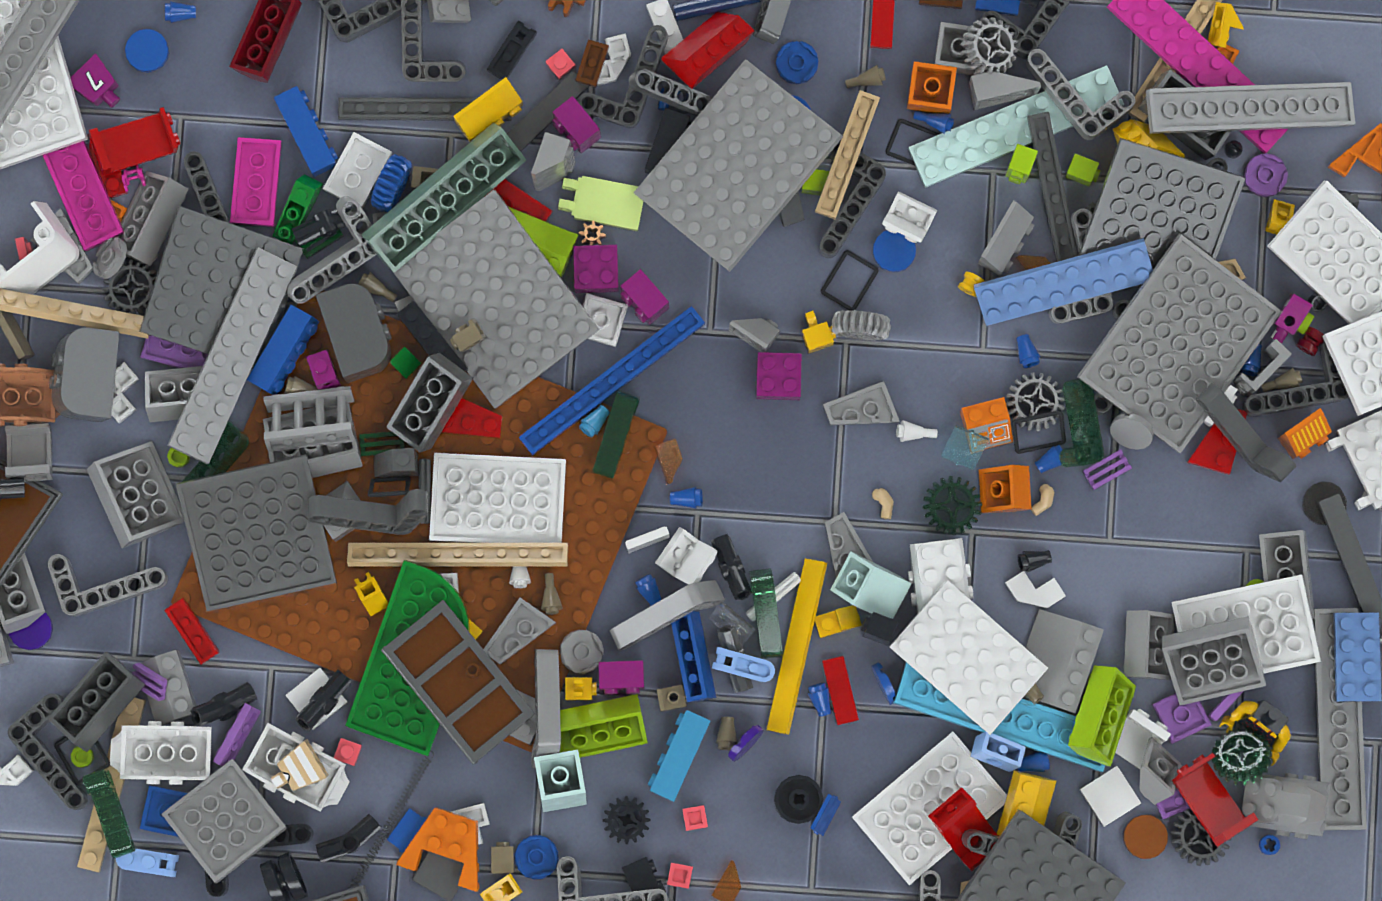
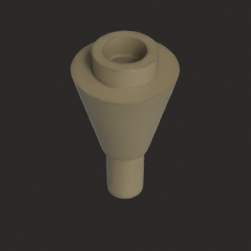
[845,65,886,89]
[358,272,397,302]
[1261,368,1303,393]
[541,573,563,615]

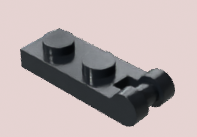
[487,20,537,80]

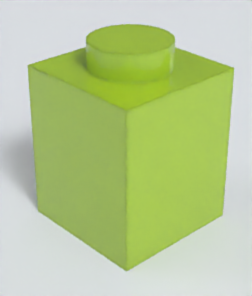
[1065,154,1101,187]
[801,169,830,196]

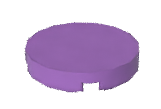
[1244,153,1288,197]

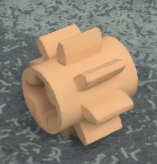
[579,220,606,245]

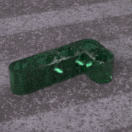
[1059,379,1104,468]
[592,390,640,479]
[182,420,249,482]
[749,568,783,659]
[83,769,135,859]

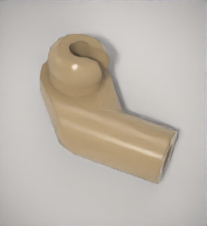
[1031,484,1054,516]
[872,488,894,520]

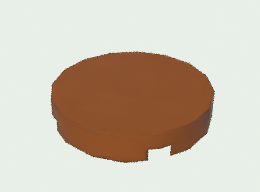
[1123,815,1168,859]

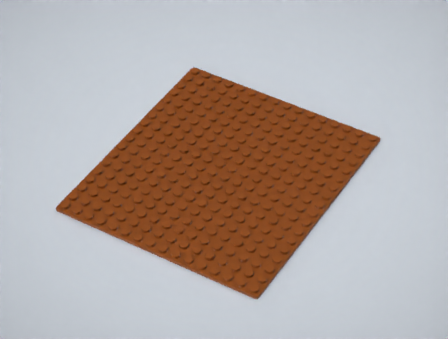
[171,290,667,752]

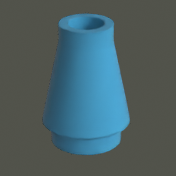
[579,405,610,438]

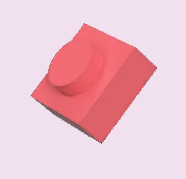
[545,49,576,79]
[15,237,33,261]
[334,738,362,766]
[682,805,708,831]
[667,863,693,889]

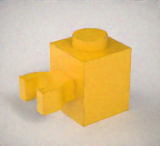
[801,311,836,353]
[354,572,389,616]
[565,677,597,701]

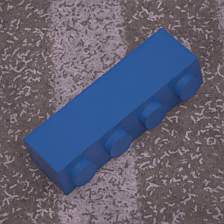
[274,86,338,177]
[247,305,320,395]
[671,611,717,702]

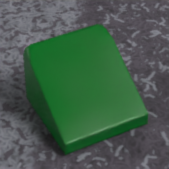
[390,347,421,379]

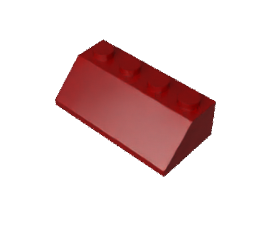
[661,12,754,89]

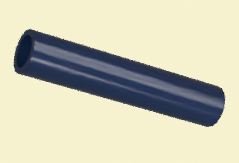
[673,0,761,22]

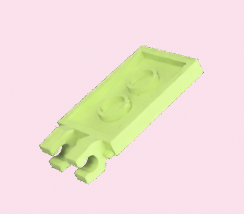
[558,176,644,231]

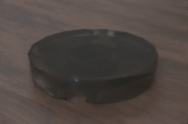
[1302,482,1347,526]

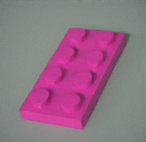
[230,137,282,227]

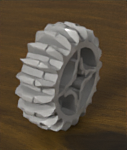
[960,18,1019,74]
[831,310,891,341]
[1006,372,1065,432]

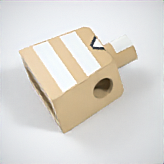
[271,739,329,791]

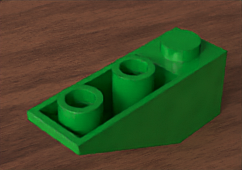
[273,174,323,245]

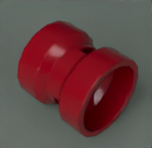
[1296,326,1324,356]

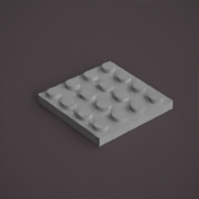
[162,758,287,884]

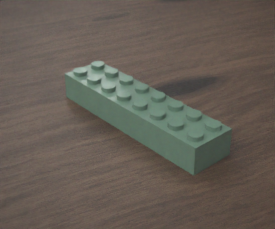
[361,122,526,273]

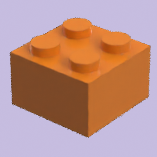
[907,61,957,113]

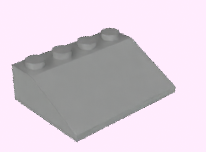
[263,403,363,478]
[87,441,185,549]
[1025,609,1104,714]
[1162,616,1266,705]

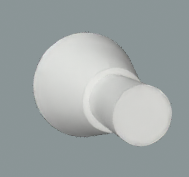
[896,420,938,442]
[509,566,531,588]

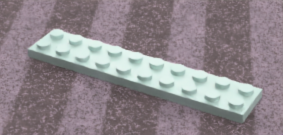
[908,65,1124,188]

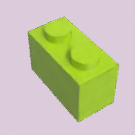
[1005,144,1038,184]

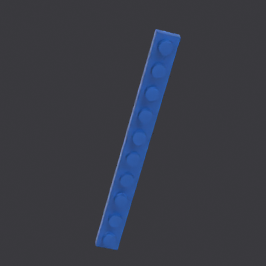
[519,306,705,456]

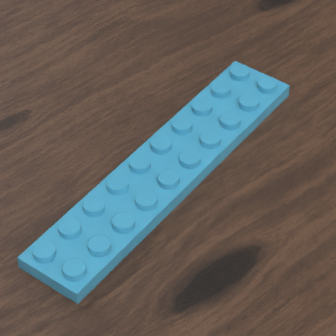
[893,662,1105,772]

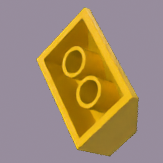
[454,77,523,142]
[1112,119,1185,158]
[997,770,1056,836]

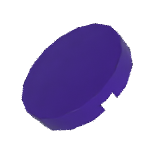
[9,612,53,650]
[728,725,764,762]

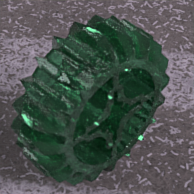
[923,476,982,536]
[1212,728,1272,785]

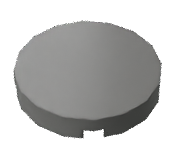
[93,237,127,279]
[1110,414,1154,450]
[559,630,604,674]

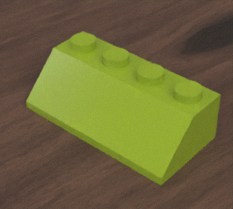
[509,207,579,277]
[1068,665,1136,766]
[559,694,648,758]

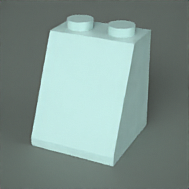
[830,551,912,619]
[534,750,587,812]

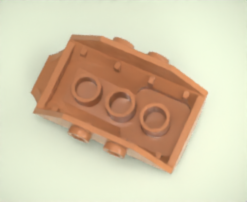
[0,364,60,426]

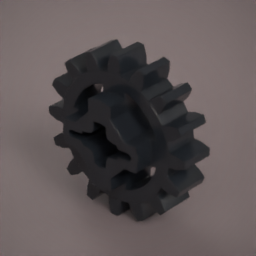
[603,796,651,844]

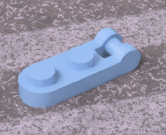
[712,647,775,682]
[116,848,179,877]

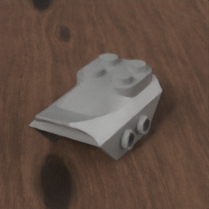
[1242,773,1331,839]

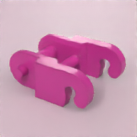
[121,165,147,192]

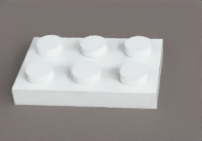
[323,132,393,209]

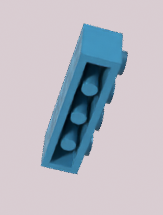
[648,710,711,802]

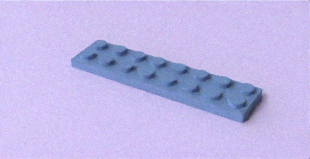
[974,238,1153,326]

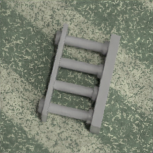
[264,386,355,452]

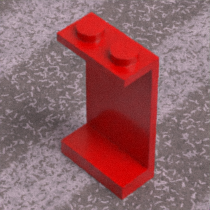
[88,107,180,176]
[1172,753,1259,847]
[928,787,1000,871]

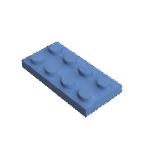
[1333,613,1382,702]

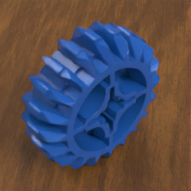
[371,154,412,212]

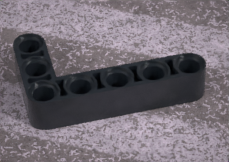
[205,824,313,897]

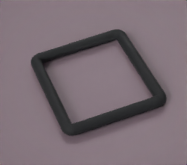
[886,119,940,166]
[821,250,879,311]
[1012,410,1066,454]
[368,476,411,497]
[54,736,110,785]

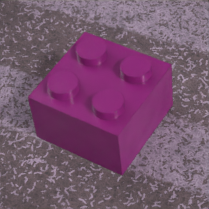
[552,96,601,154]
[573,245,619,293]
[620,269,669,325]
[756,352,802,400]
[599,661,645,695]

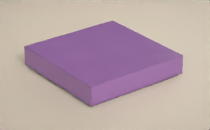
[1152,693,1212,744]

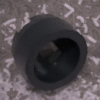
[1225,140,1243,159]
[1308,293,1327,312]

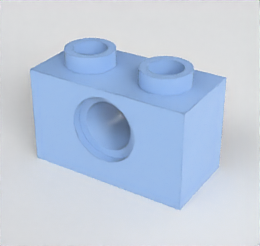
[970,732,1026,772]

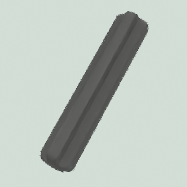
[419,459,431,524]

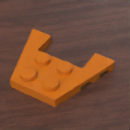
[1328,123,1382,178]
[396,807,479,892]

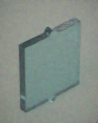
[941,425,989,470]

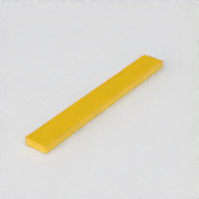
[766,558,827,735]

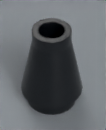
[1018,550,1052,572]

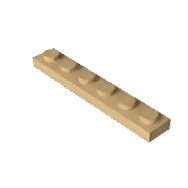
[815,90,880,220]

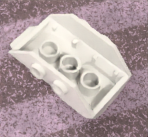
[908,538,974,614]
[110,721,211,784]
[242,723,350,812]

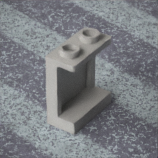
[1233,339,1292,397]
[5,422,53,482]

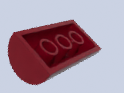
[229,0,302,83]

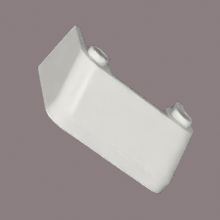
[0,201,79,295]

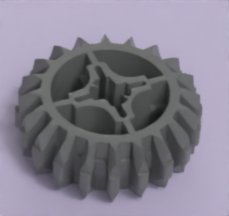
[103,259,157,316]
[1171,809,1232,866]

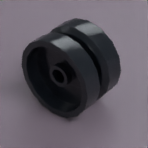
[774,775,823,824]
[260,852,308,901]

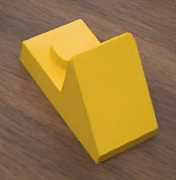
[1208,2,1244,48]
[1265,199,1295,235]
[815,605,862,638]
[480,873,522,901]

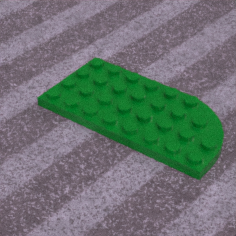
[345,560,470,756]

